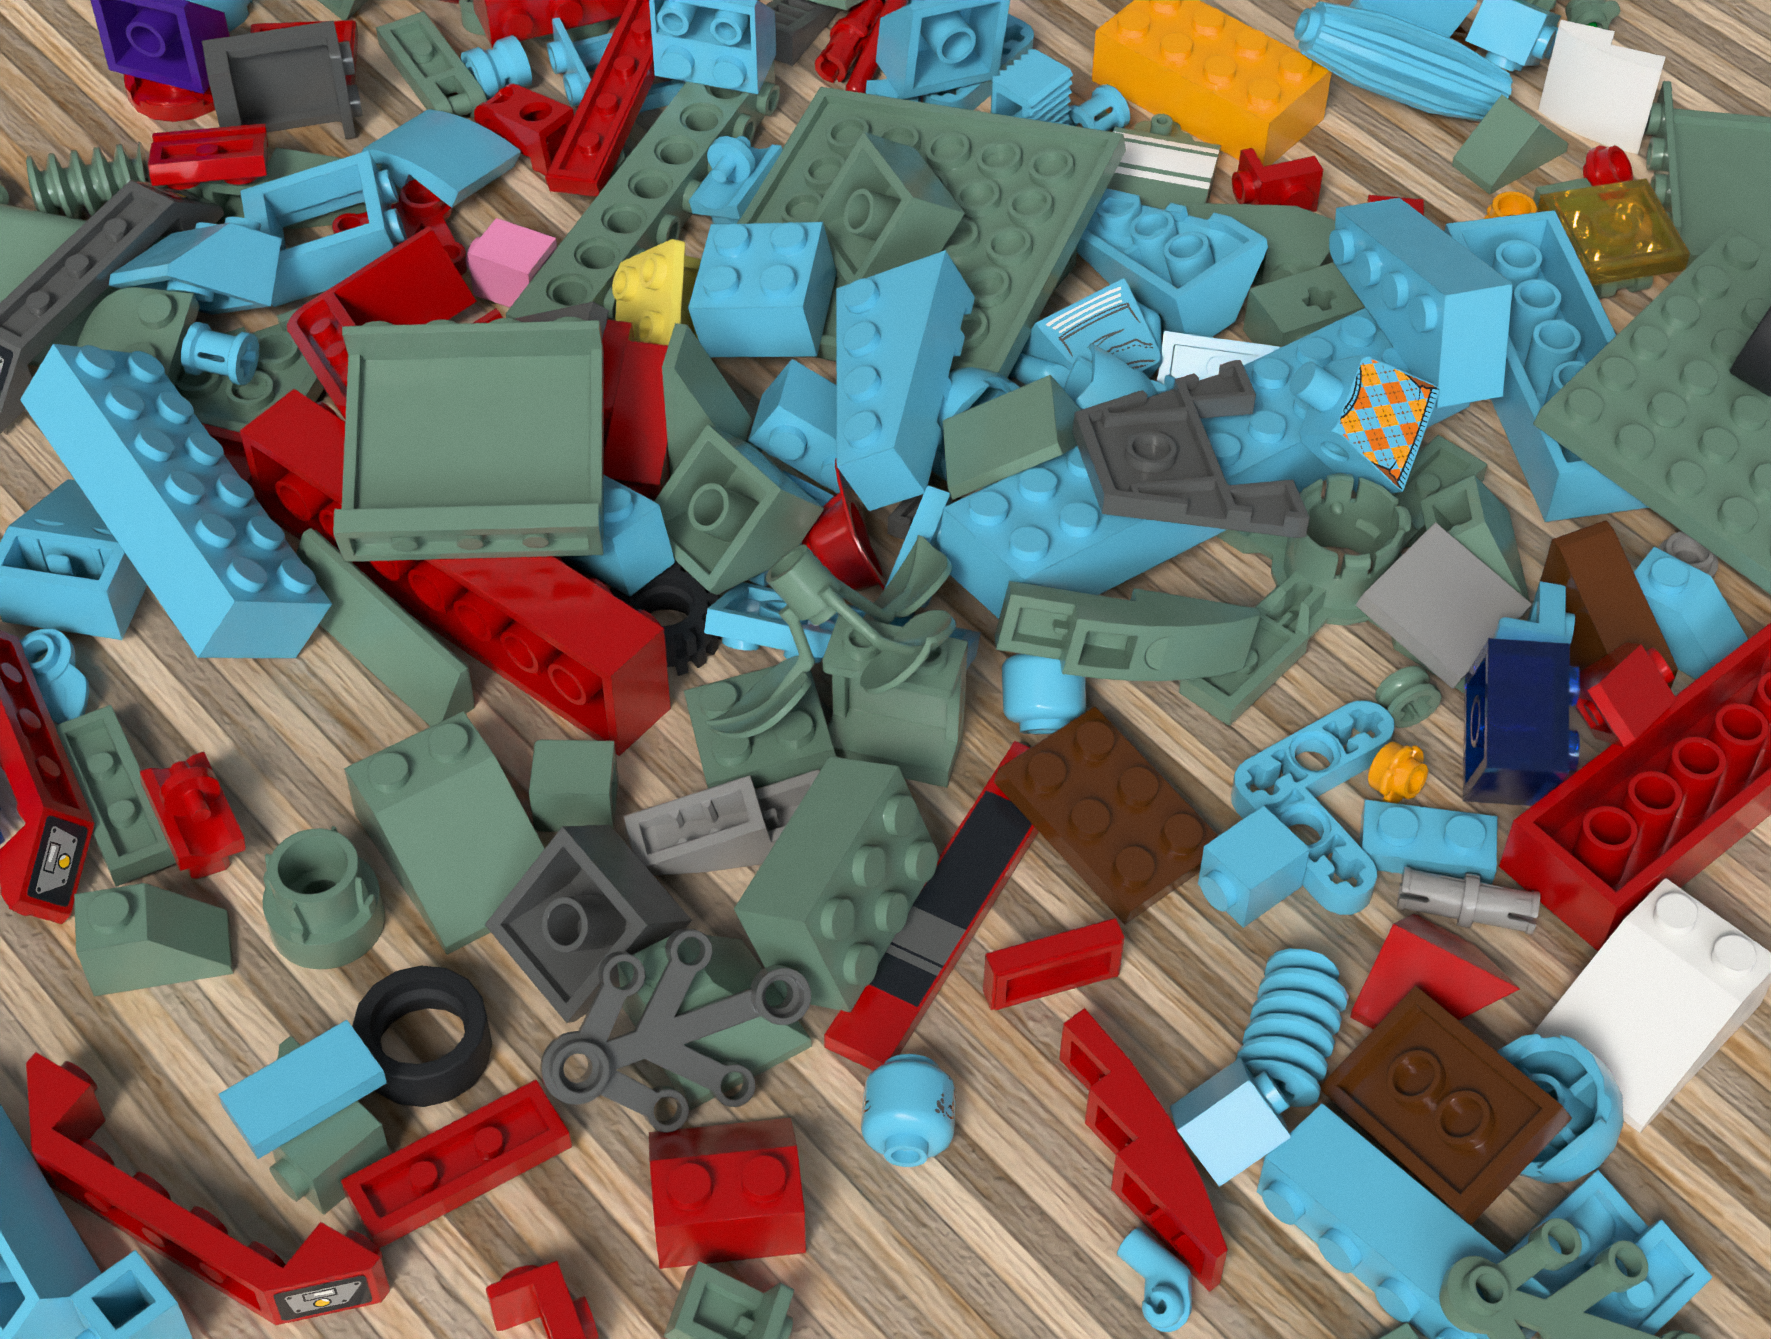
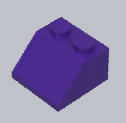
[90,0,230,94]

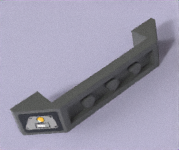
[0,180,224,434]

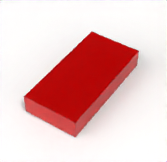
[983,918,1125,1011]

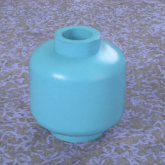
[1002,654,1087,734]

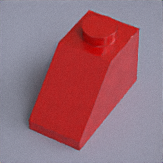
[1560,642,1677,747]

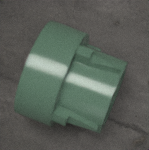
[262,826,385,970]

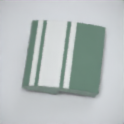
[1107,127,1221,210]

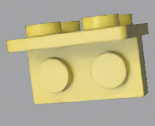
[612,239,701,346]

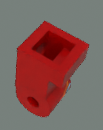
[474,83,574,176]

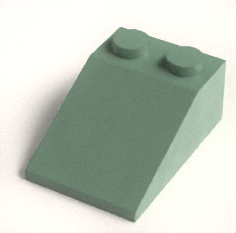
[344,711,545,955]

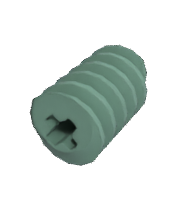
[26,141,150,219]

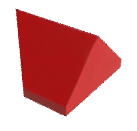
[1350,914,1520,1030]

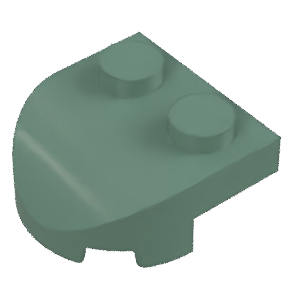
[76,287,200,386]

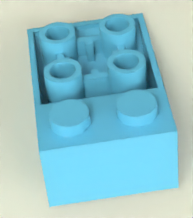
[0,479,147,640]

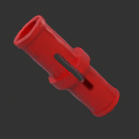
[814,0,884,83]

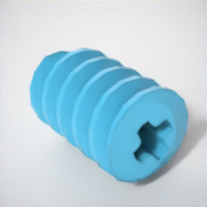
[1236,948,1349,1107]

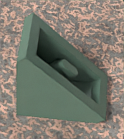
[1452,94,1569,195]

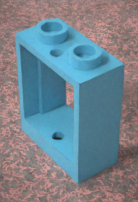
[240,150,407,307]

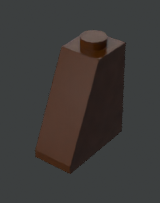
[1539,520,1678,689]

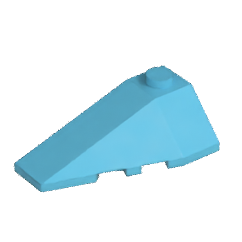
[1077,188,1268,337]

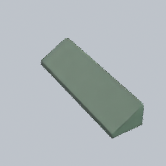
[296,528,475,727]

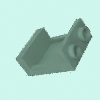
[823,614,968,788]

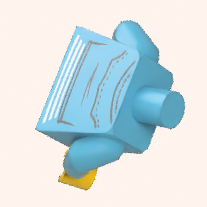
[1007,278,1162,390]

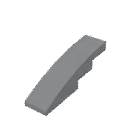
[623,763,886,876]

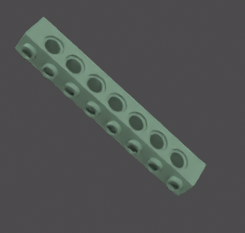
[505,60,780,320]

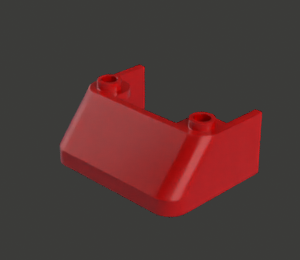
[286,226,503,420]

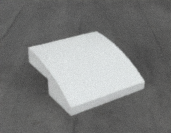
[1538,20,1665,154]

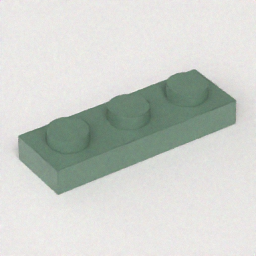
[55,705,176,887]

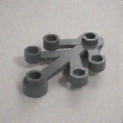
[540,928,811,1132]

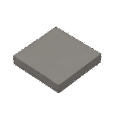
[1356,522,1532,689]

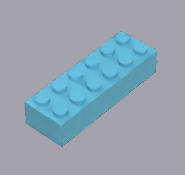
[1444,210,1649,522]
[20,344,332,658]

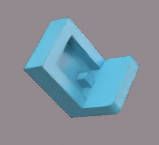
[1486,581,1575,683]

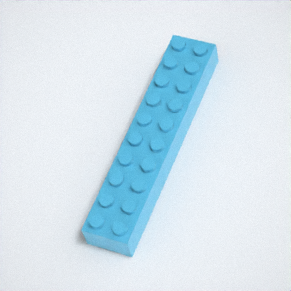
[940,308,1470,619]

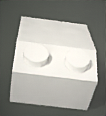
[1533,878,1771,1133]

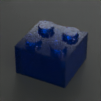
[1463,638,1580,806]

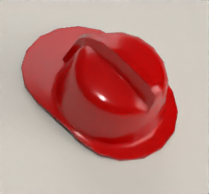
[801,458,888,592]

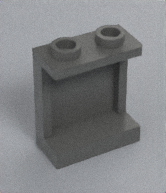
[202,20,363,139]

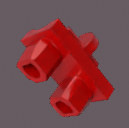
[140,752,246,879]

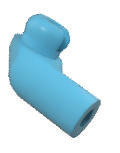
[1117,1227,1192,1332]

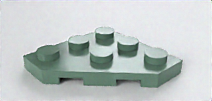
[175,308,324,432]

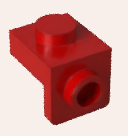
[1232,148,1324,212]
[485,1261,599,1339]

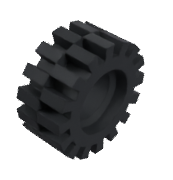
[610,560,721,676]

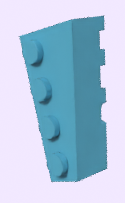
[1329,198,1513,408]
[836,250,975,511]

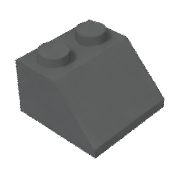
[485,824,692,1023]

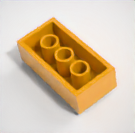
[1092,0,1332,166]

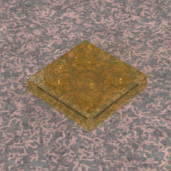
[1537,178,1690,285]

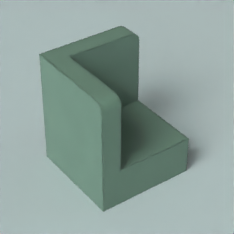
[529,739,619,832]

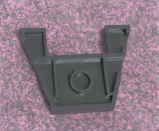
[1072,360,1310,538]

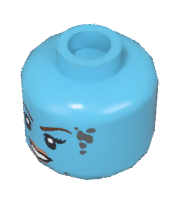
[861,1054,956,1167]

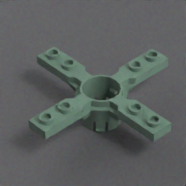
[1179,435,1532,726]

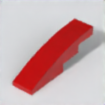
[1059,1008,1228,1292]

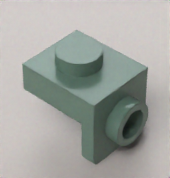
[663,1261,794,1339]

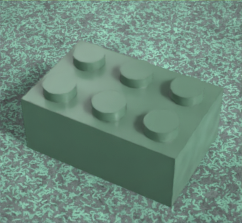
[734,756,940,1012]

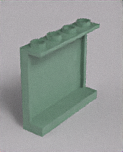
[1644,81,1771,270]
[333,317,604,562]

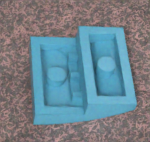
[362,109,521,208]
[1504,1170,1713,1335]

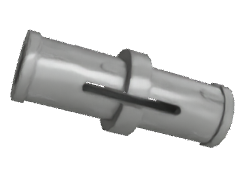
[1397,866,1540,935]

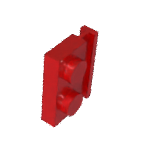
[148,123,269,190]

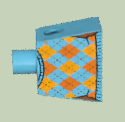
[1290,355,1441,494]

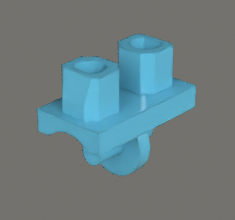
[689,136,783,224]

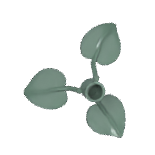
[704,535,956,739]

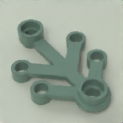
[1439,1218,1702,1339]

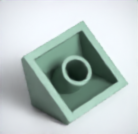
[943,375,1081,499]

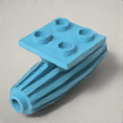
[1294,0,1513,122]

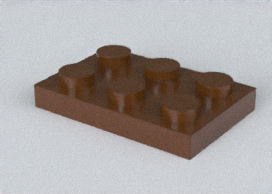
[994,706,1218,925]
[1320,986,1572,1226]

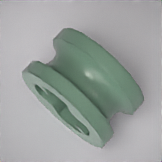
[1375,666,1442,728]

